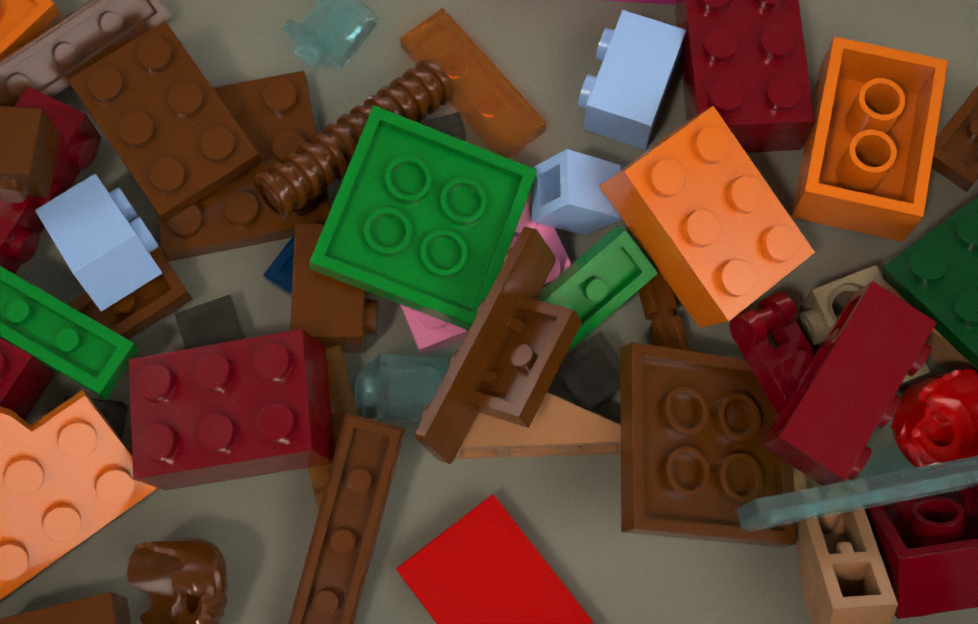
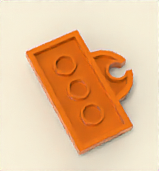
[0,390,157,600]

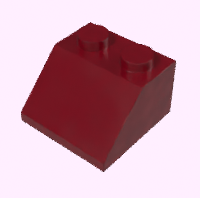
[856,468,978,619]

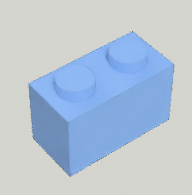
[578,10,686,150]
[35,173,162,312]

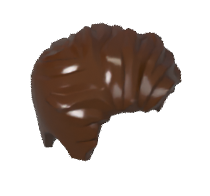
[127,538,228,624]

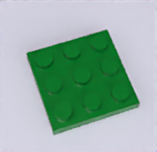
[308,105,537,331]

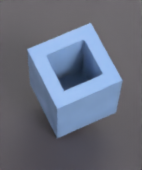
[531,149,622,235]

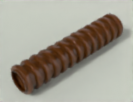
[254,59,453,219]

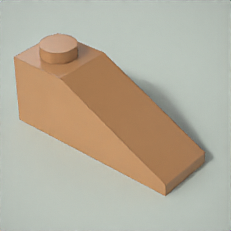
[454,392,621,460]
[793,467,898,624]

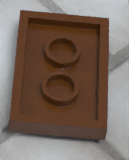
[68,21,261,223]

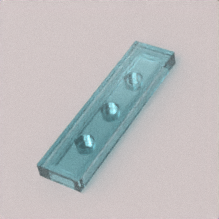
[737,456,978,532]

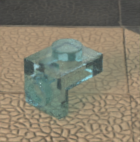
[282,0,381,70]
[354,354,448,422]

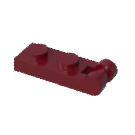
[729,292,815,416]

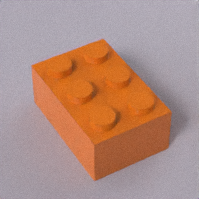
[791,36,948,242]
[599,106,815,328]

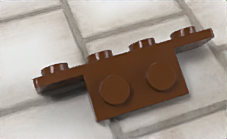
[415,227,582,464]

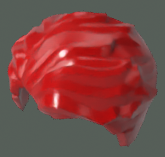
[890,369,978,473]

